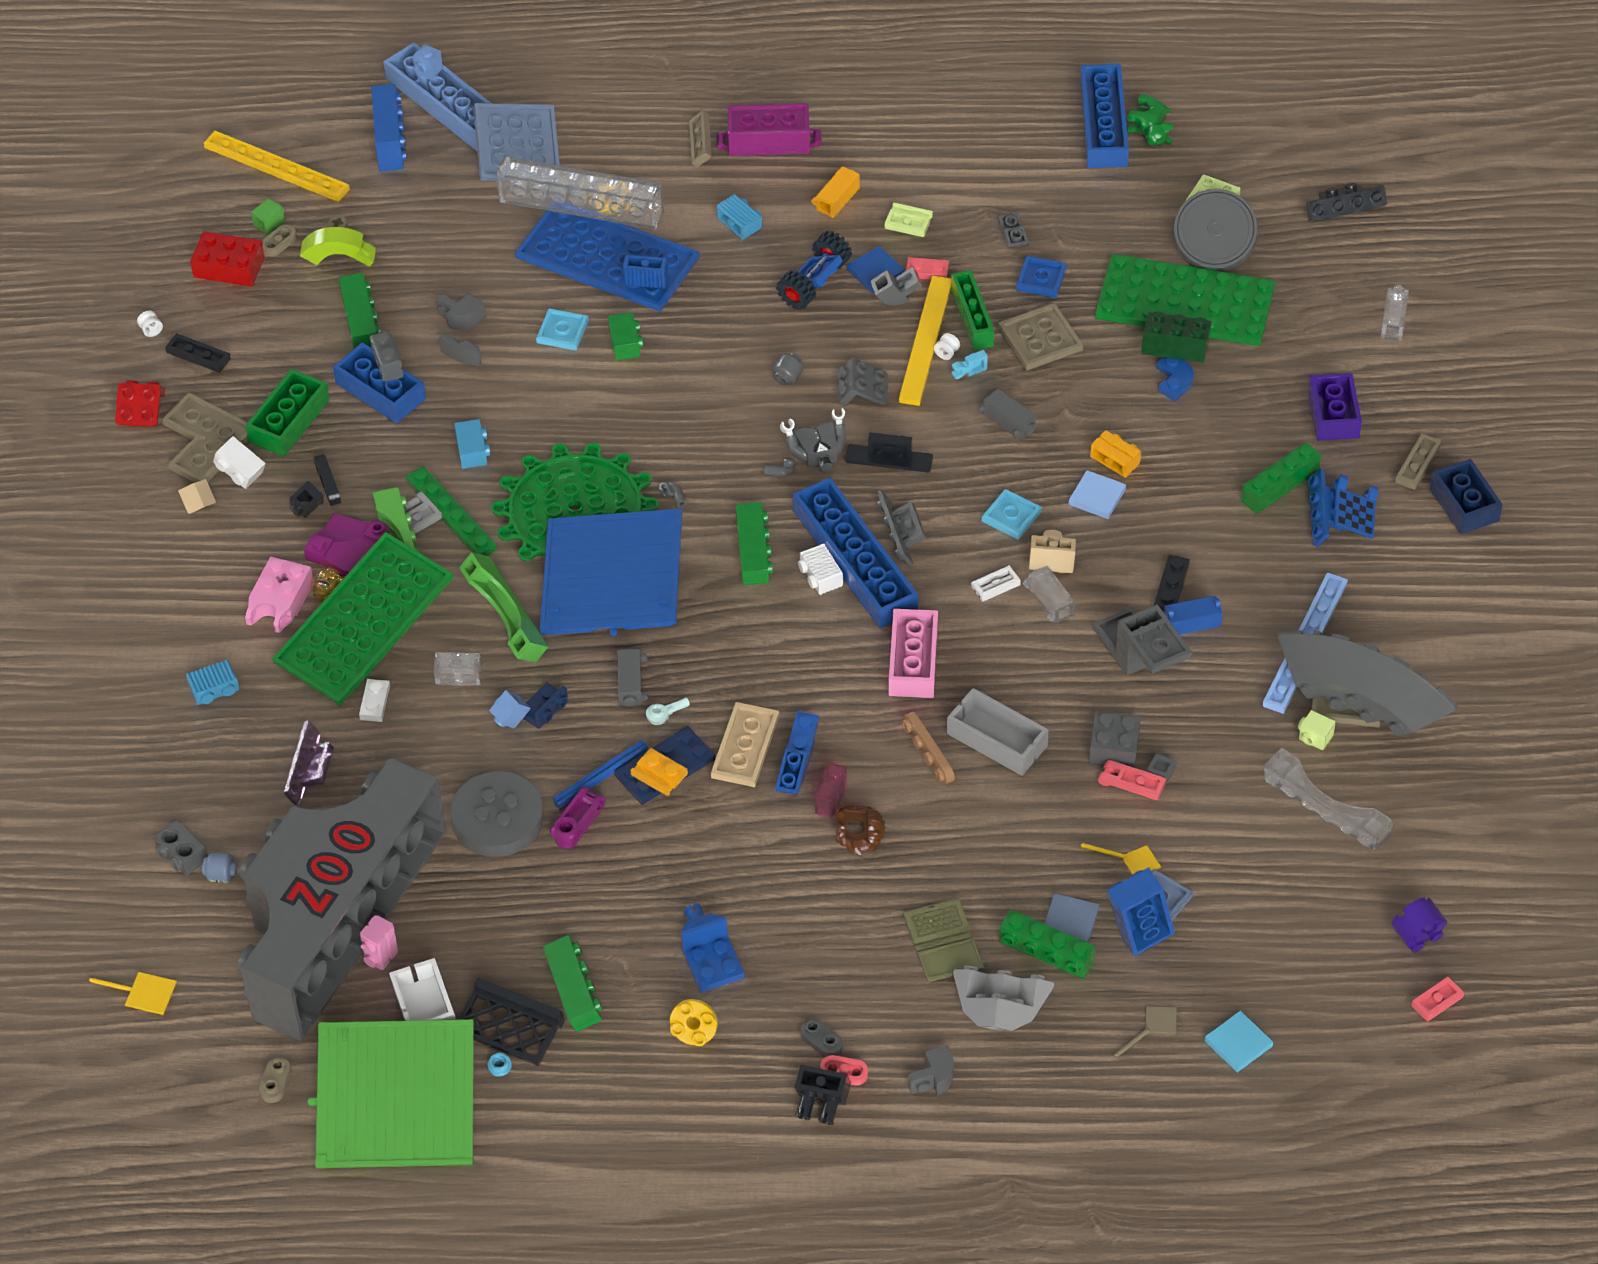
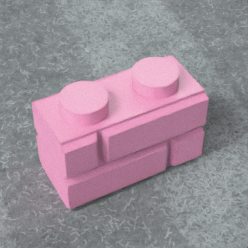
[360,915,398,970]

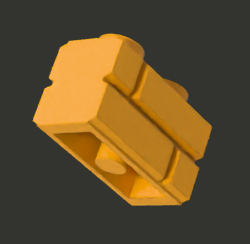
[1090,430,1141,478]

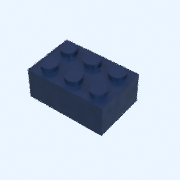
[1430,459,1503,535]

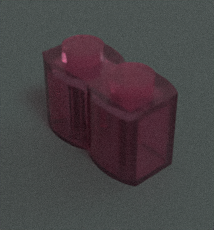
[814,763,847,818]

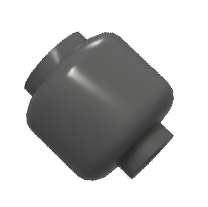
[772,353,803,385]

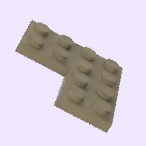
[162,392,248,483]

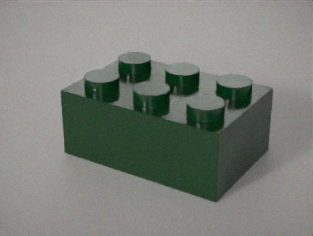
[1141,312,1212,363]

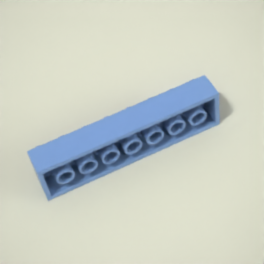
[383,42,492,151]

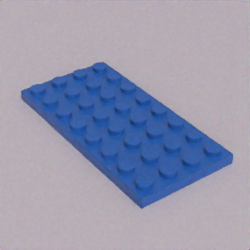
[515,199,700,312]

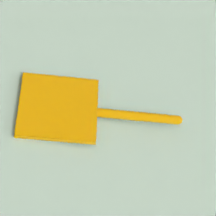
[89,972,177,1015]

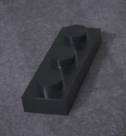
[165,333,231,373]
[1154,555,1190,612]

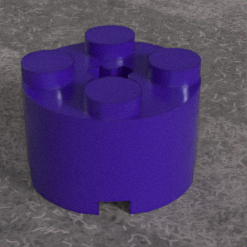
[1391,897,1447,953]

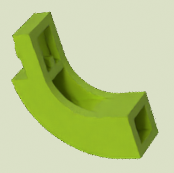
[300,227,376,267]

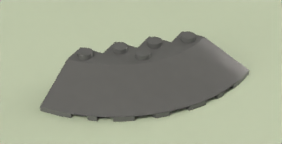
[1278,630,1458,736]

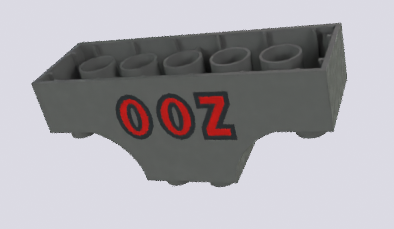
[237,758,446,1042]

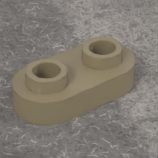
[262,225,297,257]
[259,1057,291,1103]

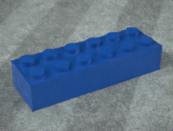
[1080,64,1129,168]

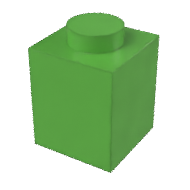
[251,198,285,235]

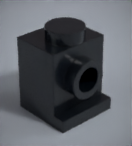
[290,481,324,518]

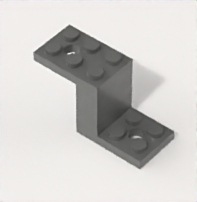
[1093,605,1192,675]

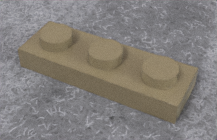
[689,110,712,167]
[1395,434,1442,490]

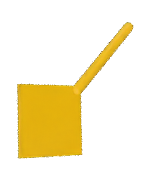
[1081,843,1161,875]

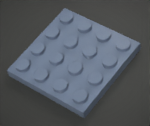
[473,103,561,182]

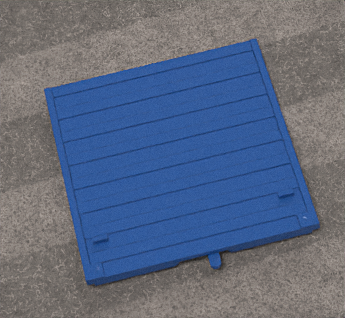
[540,508,683,637]

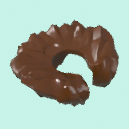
[835,805,886,856]

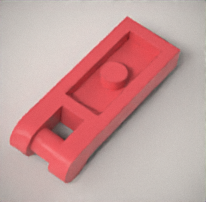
[1098,760,1166,801]

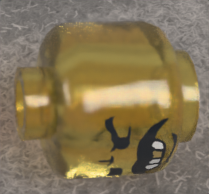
[311,568,342,601]

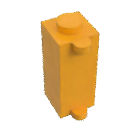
[811,166,860,218]

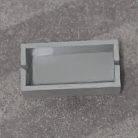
[947,688,1049,776]

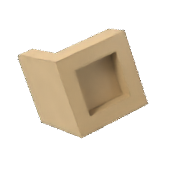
[178,479,216,514]

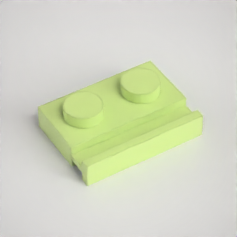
[885,202,933,237]

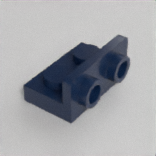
[523,682,568,729]

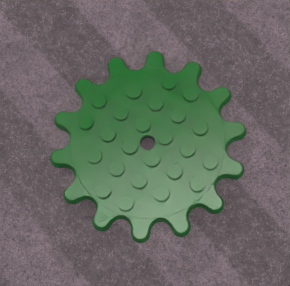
[491,443,659,562]

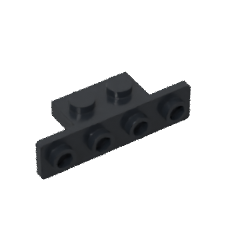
[1307,183,1387,222]
[845,432,933,473]

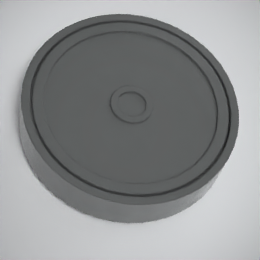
[1174,189,1257,272]
[450,771,544,857]

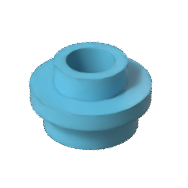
[487,1053,512,1076]

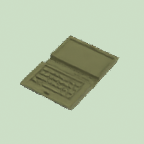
[903,898,984,982]

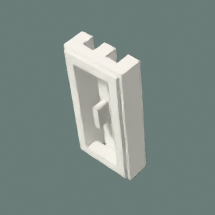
[971,565,1021,602]

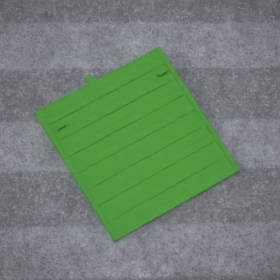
[308,1020,474,1168]

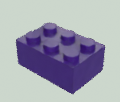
[1308,373,1362,441]

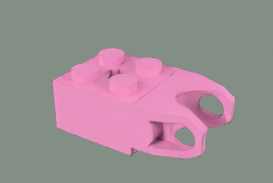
[245,556,314,633]

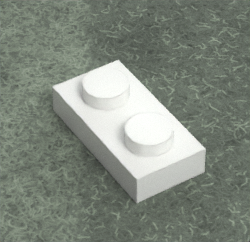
[359,679,390,722]

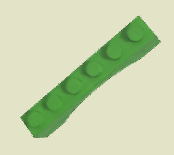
[373,487,420,553]
[459,552,548,663]

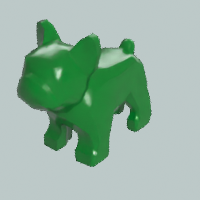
[1127,94,1174,146]

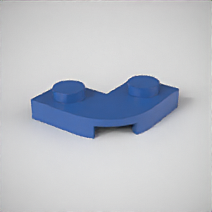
[1156,357,1194,402]

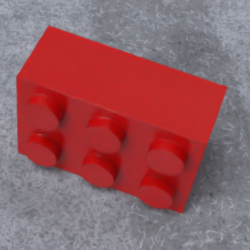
[190,231,265,287]

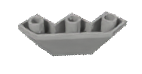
[953,966,1054,1031]

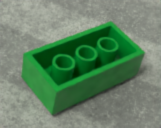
[245,369,330,457]

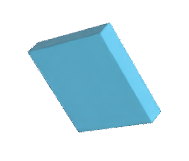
[536,308,589,351]
[982,489,1042,540]
[1205,1011,1273,1073]

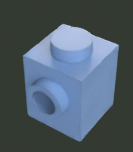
[413,44,443,80]
[489,690,531,729]

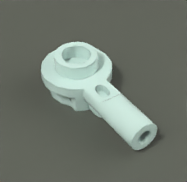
[646,698,690,725]

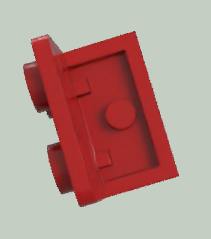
[115,380,165,427]

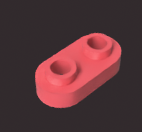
[820,1055,868,1085]

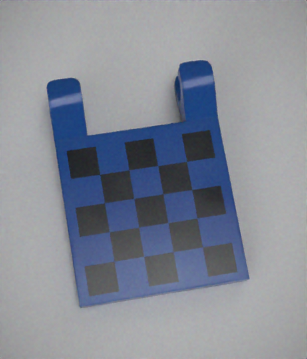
[1334,474,1379,539]

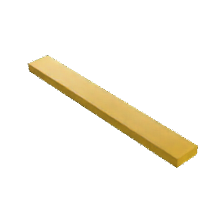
[204,131,350,202]
[899,276,951,406]

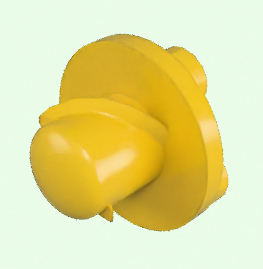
[670,999,718,1046]

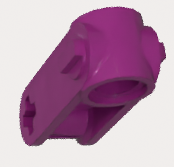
[550,787,606,849]

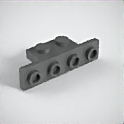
[877,490,927,566]

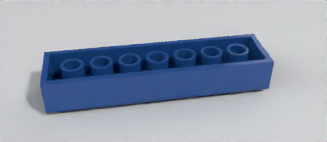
[793,477,918,629]

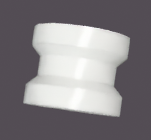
[137,310,163,337]
[934,333,960,360]

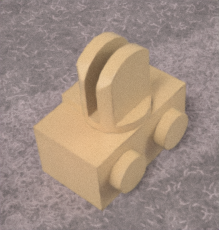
[1029,530,1076,573]

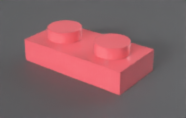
[906,257,949,280]
[1411,977,1464,1022]

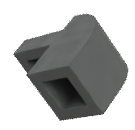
[870,267,923,305]
[436,293,486,330]
[908,1045,954,1095]

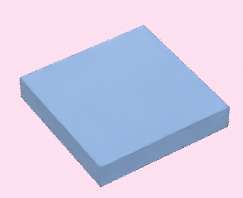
[1069,470,1126,519]

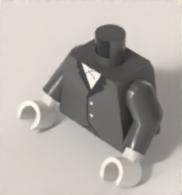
[780,408,846,472]

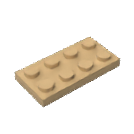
[711,702,780,787]

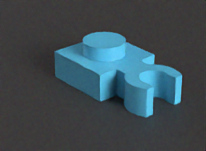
[951,350,988,379]

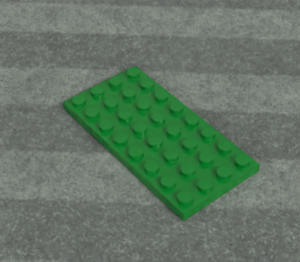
[1095,254,1276,347]
[272,532,454,706]

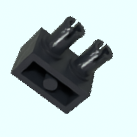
[794,1065,851,1125]

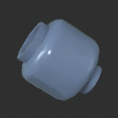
[202,852,238,883]

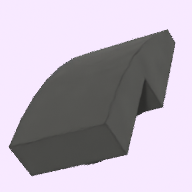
[998,212,1028,248]
[439,333,481,366]

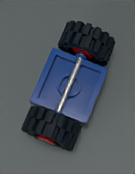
[776,231,852,310]

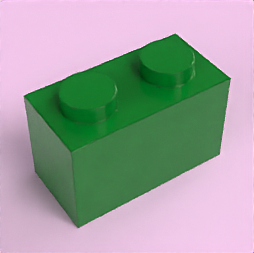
[608,312,643,361]

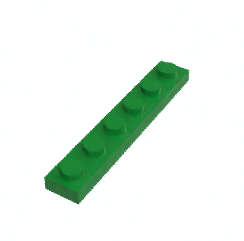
[406,466,497,556]

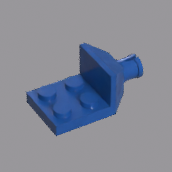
[681,903,745,993]

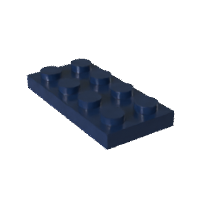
[615,726,715,805]

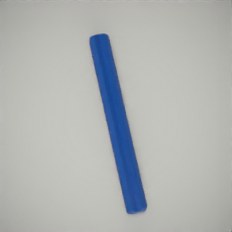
[553,740,648,809]

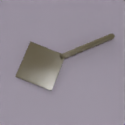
[1114,1006,1176,1058]

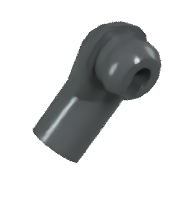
[764,457,795,477]
[659,482,687,507]

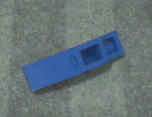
[775,711,820,795]

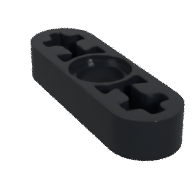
[314,454,341,506]

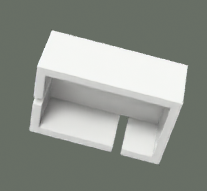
[389,958,456,1021]

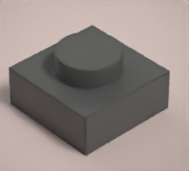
[1146,753,1177,783]

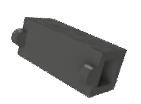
[979,389,1036,441]
[618,649,648,707]

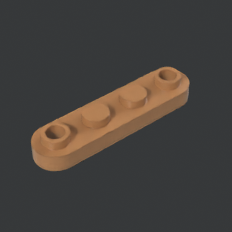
[902,712,955,785]

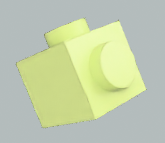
[1298,710,1336,750]

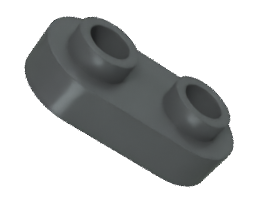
[801,1019,842,1057]

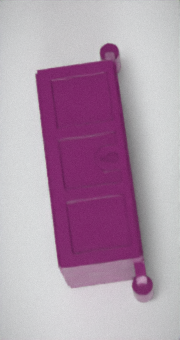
[717,103,822,156]

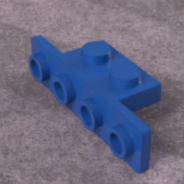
[1308,468,1343,547]

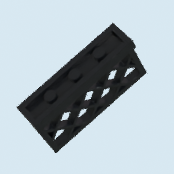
[458,977,565,1066]

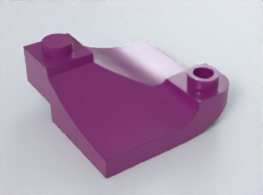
[304,513,389,577]

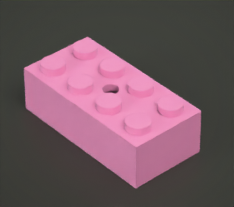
[889,609,938,698]

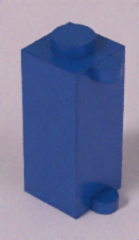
[1164,596,1223,635]

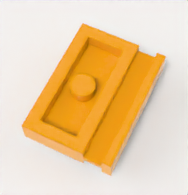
[631,748,688,796]

